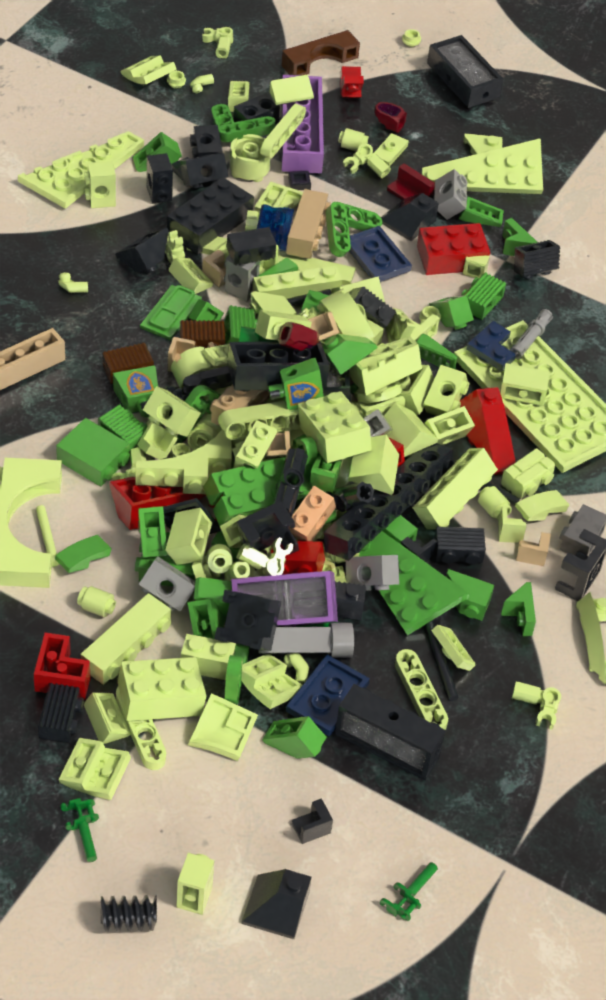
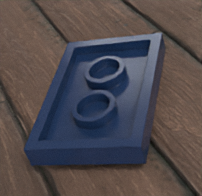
[349,226,412,282]
[286,655,370,736]

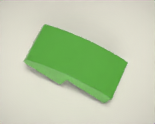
[55,535,112,573]

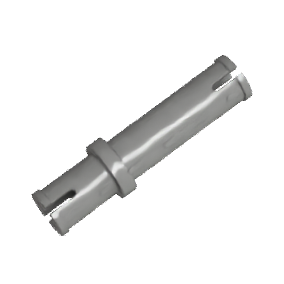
[510,309,553,359]

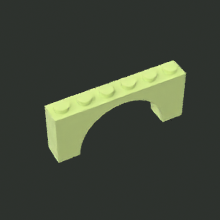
[0,457,62,588]

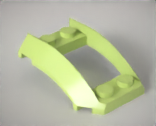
[576,592,606,684]

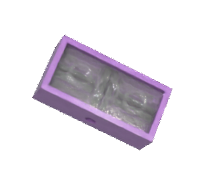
[231,571,338,627]

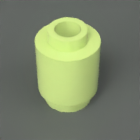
[338,128,369,152]
[478,486,512,521]
[207,544,233,573]
[77,586,116,617]

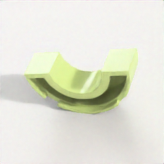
[317,288,379,346]

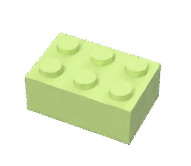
[298,392,371,463]
[118,657,206,721]

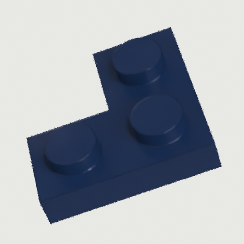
[466,321,516,372]

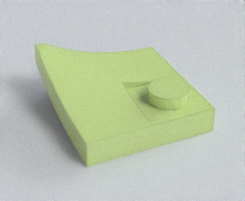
[188,693,258,761]

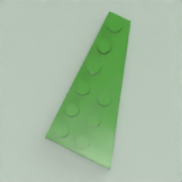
[359,531,470,636]

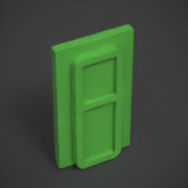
[140,285,202,341]

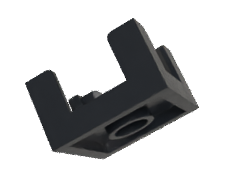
[236,501,299,571]
[555,529,606,601]
[214,590,282,651]

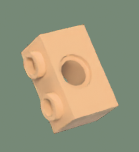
[289,486,336,541]

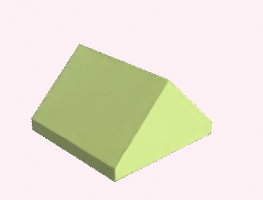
[384,403,438,457]
[348,435,399,495]

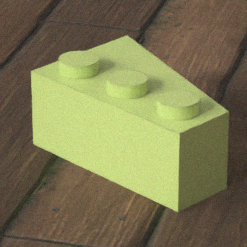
[350,337,422,395]

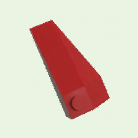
[460,387,516,475]
[109,477,206,530]

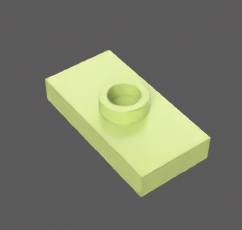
[373,133,409,167]
[431,625,475,671]

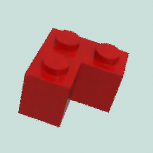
[34,633,90,699]

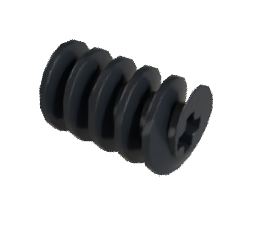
[101,895,157,932]

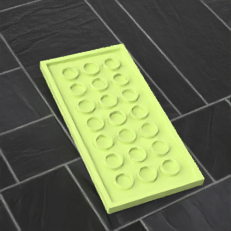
[454,320,606,473]

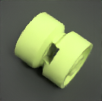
[187,414,222,451]

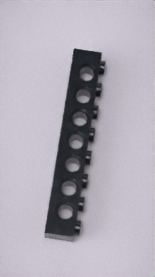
[324,443,454,561]

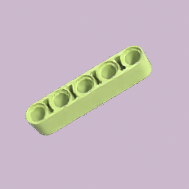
[218,401,301,440]

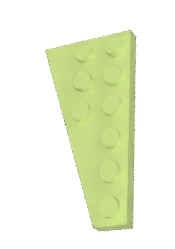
[18,131,144,209]
[421,139,543,194]

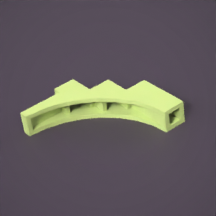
[135,430,246,494]

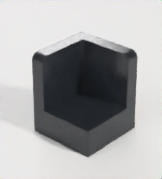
[401,537,438,562]
[292,798,333,844]

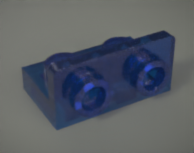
[257,204,294,251]

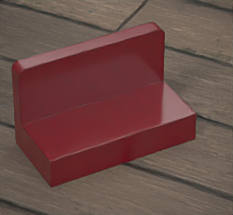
[387,163,435,200]

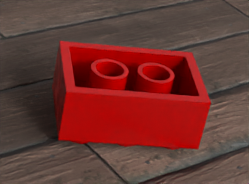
[417,223,490,275]

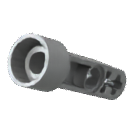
[258,623,354,658]

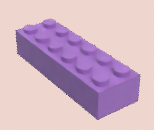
[281,75,324,173]

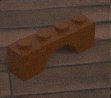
[281,30,360,76]

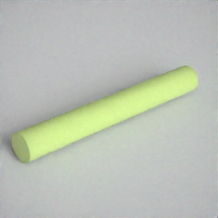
[36,505,59,567]

